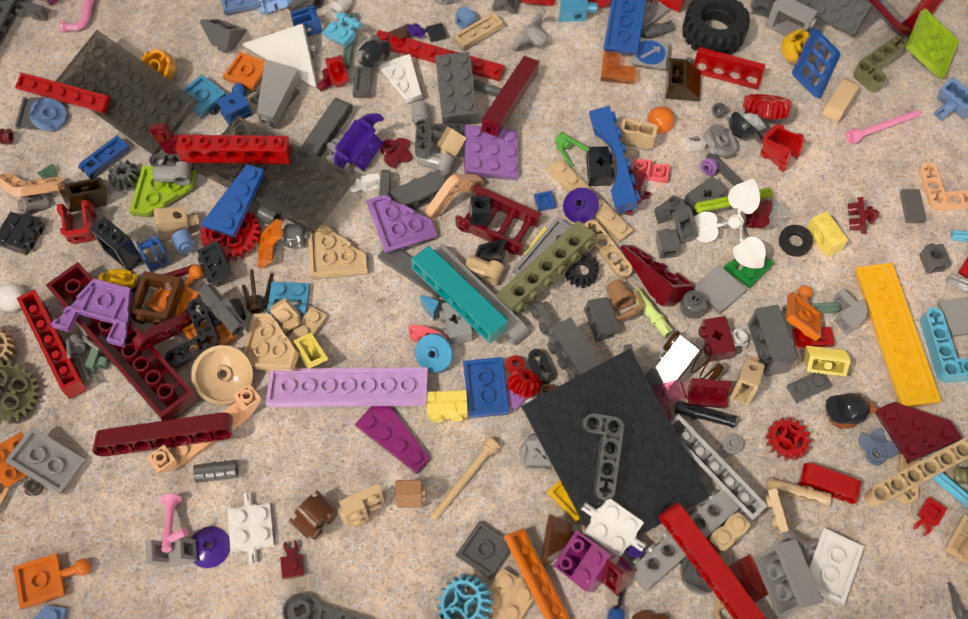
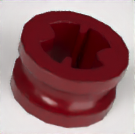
[0,128,14,145]

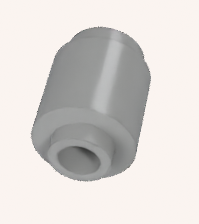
[411,100,430,126]

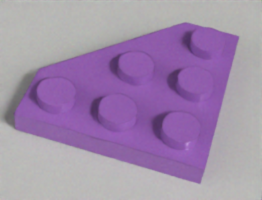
[366,195,437,253]

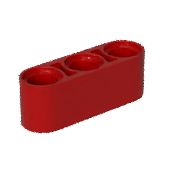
[798,463,862,504]

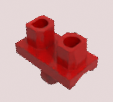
[325,55,349,87]

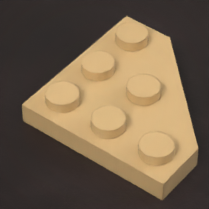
[308,225,368,279]
[243,314,299,371]

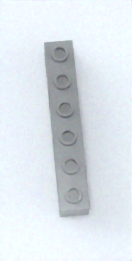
[670,414,768,520]
[631,489,740,592]

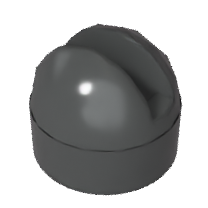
[712,103,726,118]

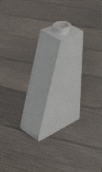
[257,59,301,128]

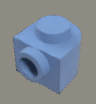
[455,6,476,30]
[172,229,197,255]

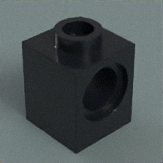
[469,196,491,226]

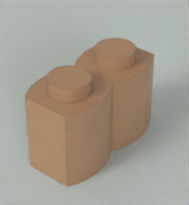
[395,479,426,508]

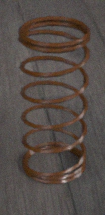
[663,330,724,380]

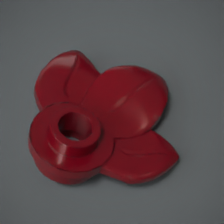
[380,138,413,168]
[745,200,772,229]

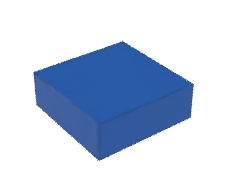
[534,191,556,212]

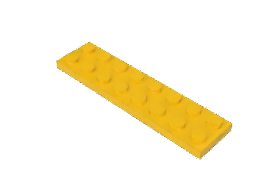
[854,263,941,408]

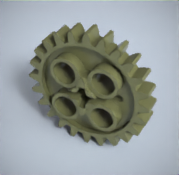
[0,361,40,425]

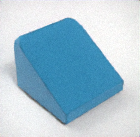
[420,295,439,320]

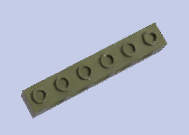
[496,220,596,315]

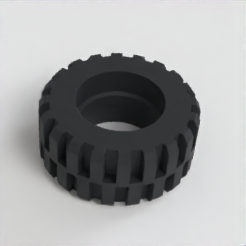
[682,0,750,55]

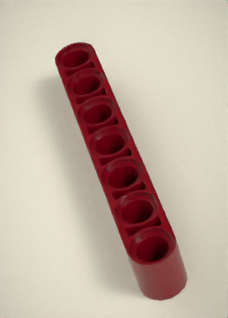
[92,412,233,457]

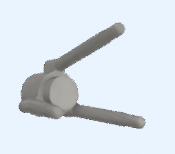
[65,334,100,380]

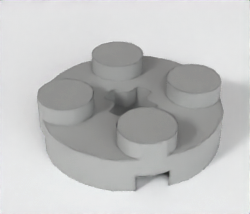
[703,124,738,158]

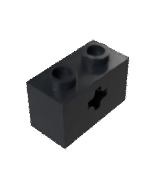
[586,146,614,186]

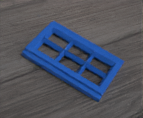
[791,28,841,99]

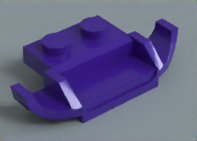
[334,113,384,177]

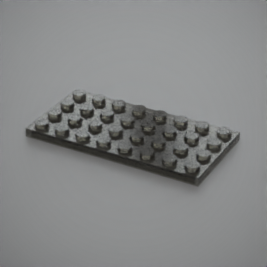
[56,30,199,155]
[194,116,356,234]

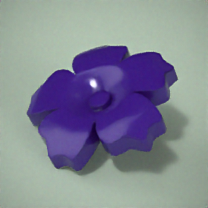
[407,23,427,38]

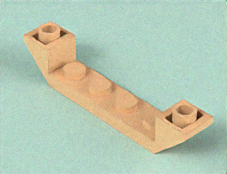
[147,384,262,474]

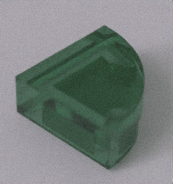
[38,163,57,179]

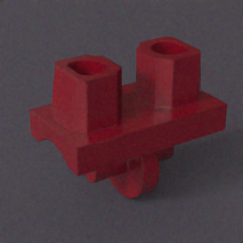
[847,197,879,234]

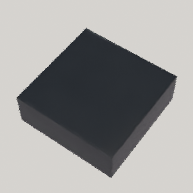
[426,23,447,43]

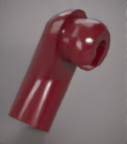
[317,68,332,91]

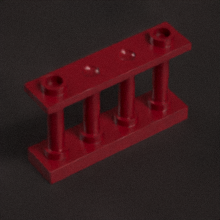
[455,185,542,256]

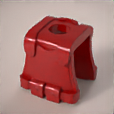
[760,124,805,172]
[57,200,97,244]

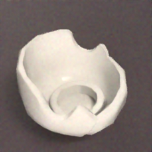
[0,284,26,313]

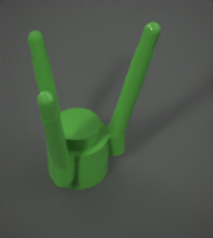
[555,132,590,167]

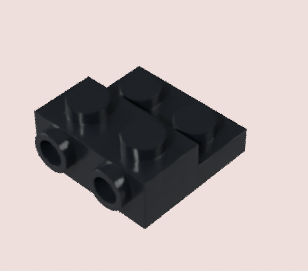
[0,211,45,255]

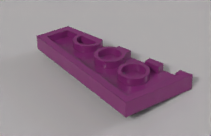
[355,406,430,474]

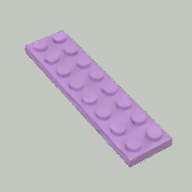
[266,367,428,407]

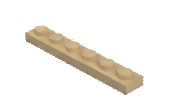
[547,158,633,243]

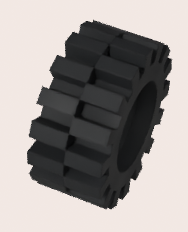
[564,253,599,288]

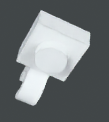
[348,173,380,192]

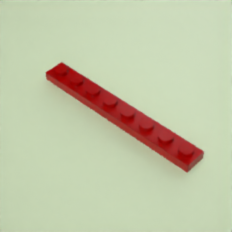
[376,30,505,82]

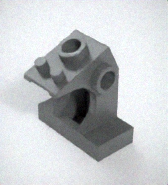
[654,195,698,243]

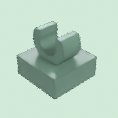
[85,348,110,374]

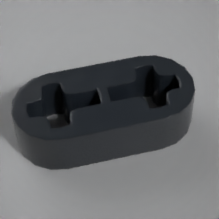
[528,349,554,385]

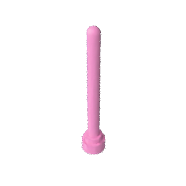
[846,110,921,144]

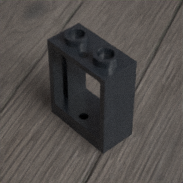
[90,216,143,271]

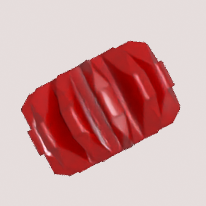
[506,366,542,399]

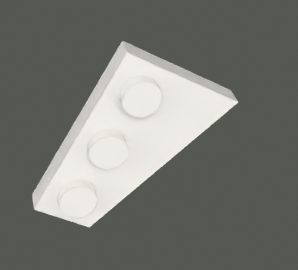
[378,54,423,103]

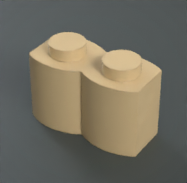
[619,118,658,150]
[708,513,750,556]

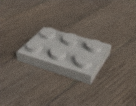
[5,427,85,495]

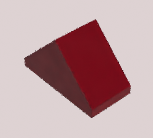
[602,556,637,597]

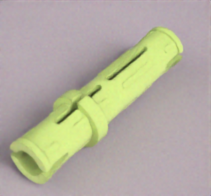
[633,288,674,339]

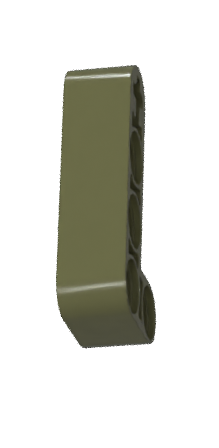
[853,35,908,93]

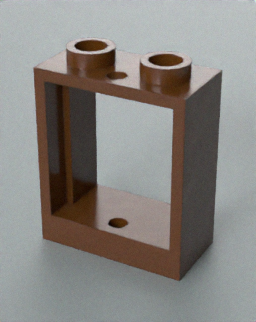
[130,271,185,325]

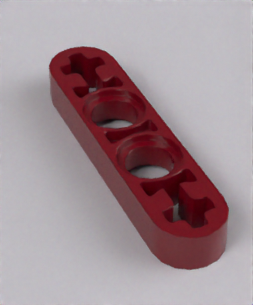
[132,311,192,351]

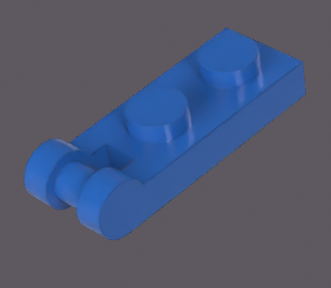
[78,135,130,179]

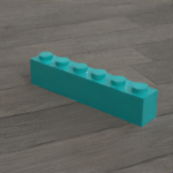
[411,245,508,344]

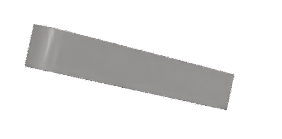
[435,245,529,345]

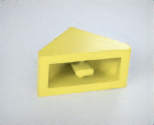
[294,333,328,368]

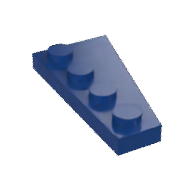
[200,164,266,238]

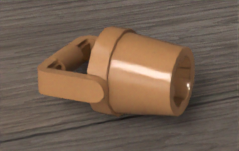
[606,279,644,322]

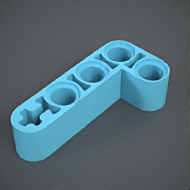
[920,307,968,383]

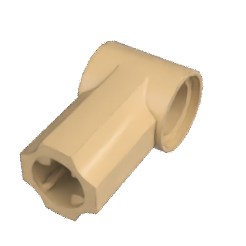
[465,255,505,285]

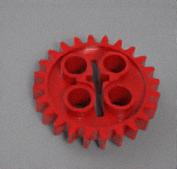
[200,210,261,261]

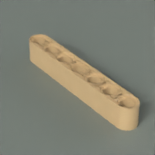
[864,437,968,508]

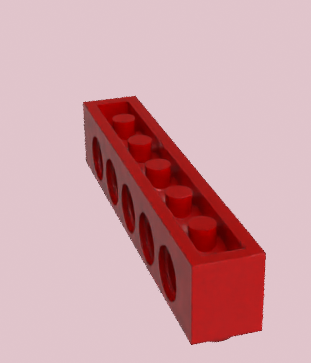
[176,135,292,164]
[17,289,88,399]

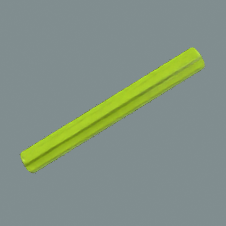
[694,187,773,213]

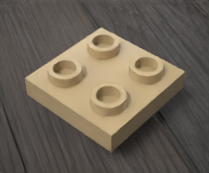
[943,514,968,565]

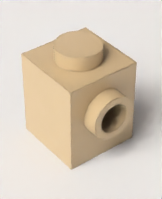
[437,127,466,157]

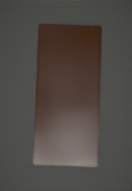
[389,24,410,39]

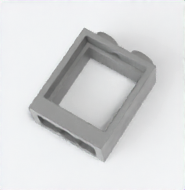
[765,0,818,36]

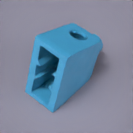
[559,0,597,22]

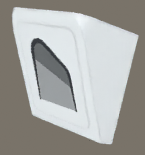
[683,134,707,152]

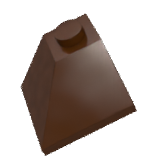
[541,514,576,567]

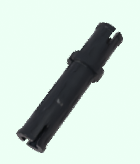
[674,400,737,428]

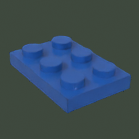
[463,357,509,419]

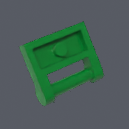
[724,256,774,289]

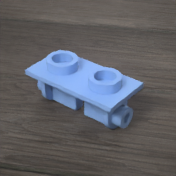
[257,0,292,15]

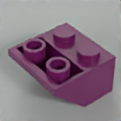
[553,530,617,592]

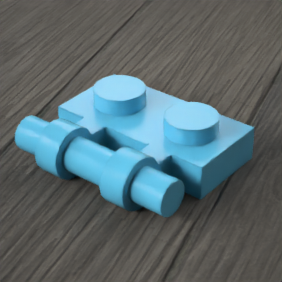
[322,12,363,48]

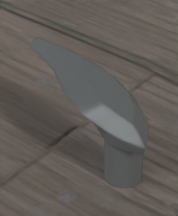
[948,582,968,619]

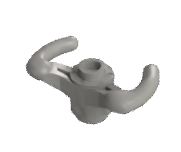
[511,9,548,51]

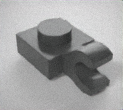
[15,2,49,21]

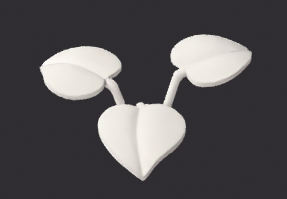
[694,178,766,268]

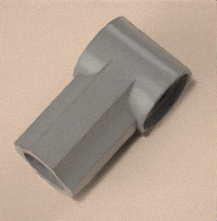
[417,152,455,175]
[153,161,192,186]

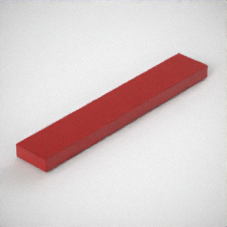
[15,72,111,114]

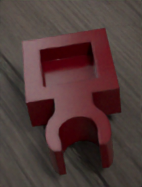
[280,540,304,580]

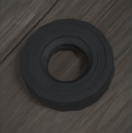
[778,225,813,257]

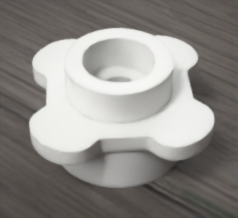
[731,329,748,347]

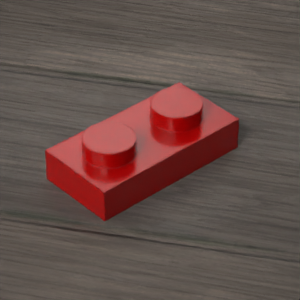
[791,327,835,348]

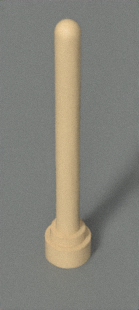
[431,437,500,519]

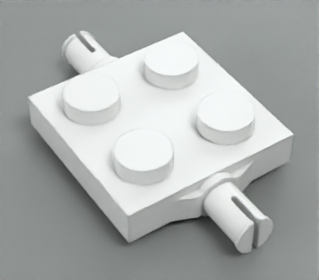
[227,492,274,564]
[581,499,646,557]

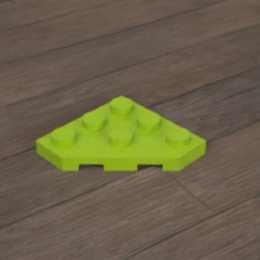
[129,165,197,217]

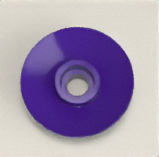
[563,188,599,223]
[191,526,230,568]

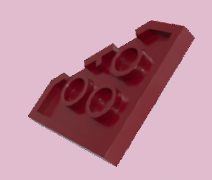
[875,402,962,464]

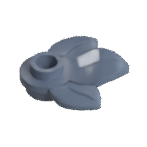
[858,428,899,465]

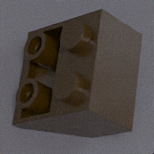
[665,58,701,101]
[57,177,107,213]

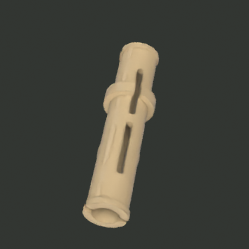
[766,477,831,506]

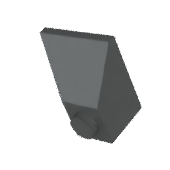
[200,19,247,52]

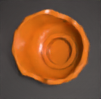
[647,106,675,133]

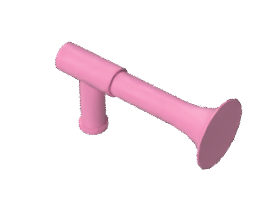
[160,494,189,552]

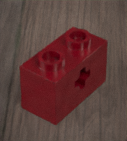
[698,316,736,362]

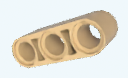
[822,78,860,123]

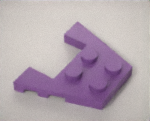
[51,279,132,348]

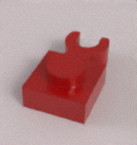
[913,497,947,536]

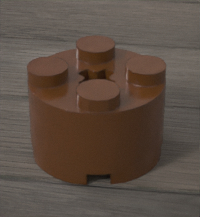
[289,490,338,540]

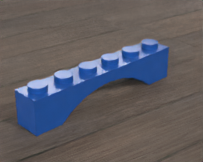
[589,105,640,214]

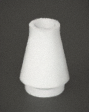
[329,0,353,18]

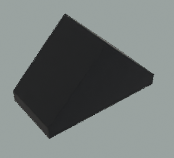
[474,239,507,264]

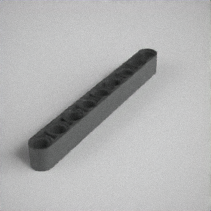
[256,98,353,225]

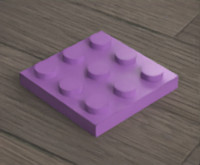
[464,125,519,180]

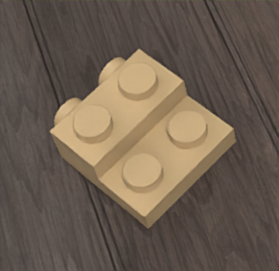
[338,484,385,527]

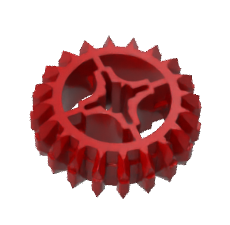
[742,94,792,119]

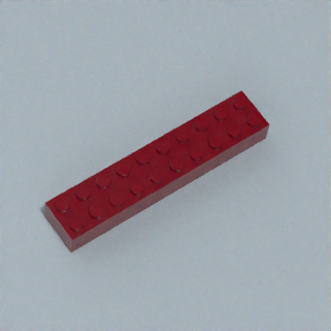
[46,262,199,421]

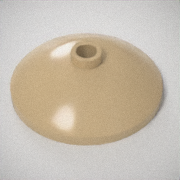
[192,345,253,405]

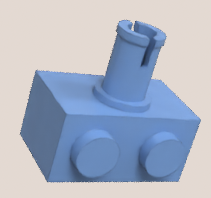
[934,77,968,120]

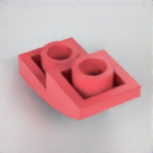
[632,159,671,183]
[408,324,448,343]

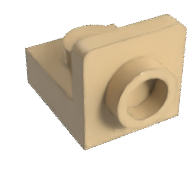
[270,298,300,333]

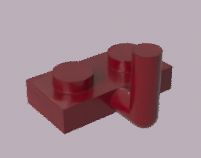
[148,123,184,155]

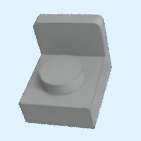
[17,193,49,214]
[780,530,816,561]

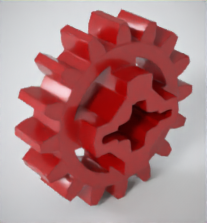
[765,417,811,461]

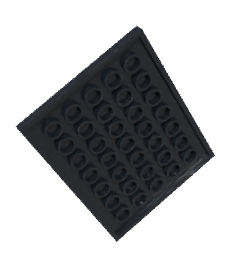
[521,349,710,540]

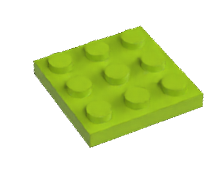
[905,9,959,79]

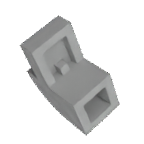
[833,288,867,336]
[145,538,197,568]

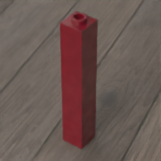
[481,56,540,137]

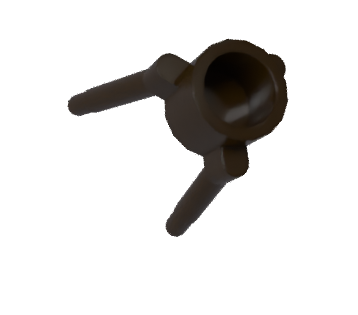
[242,269,273,314]

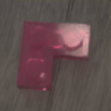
[651,378,687,422]

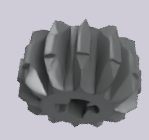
[108,160,140,191]

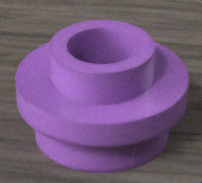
[700,158,718,176]

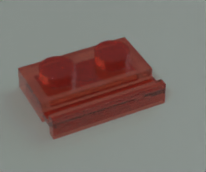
[727,554,768,603]

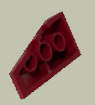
[621,245,696,307]

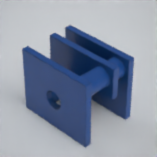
[290,5,322,37]
[216,89,253,127]
[136,234,171,272]

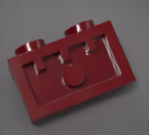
[688,378,732,409]

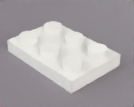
[808,528,864,606]

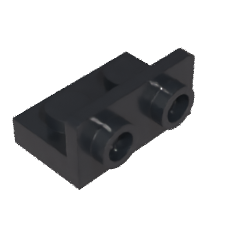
[197,241,234,287]

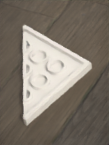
[243,24,317,88]

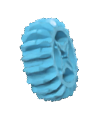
[436,574,495,619]

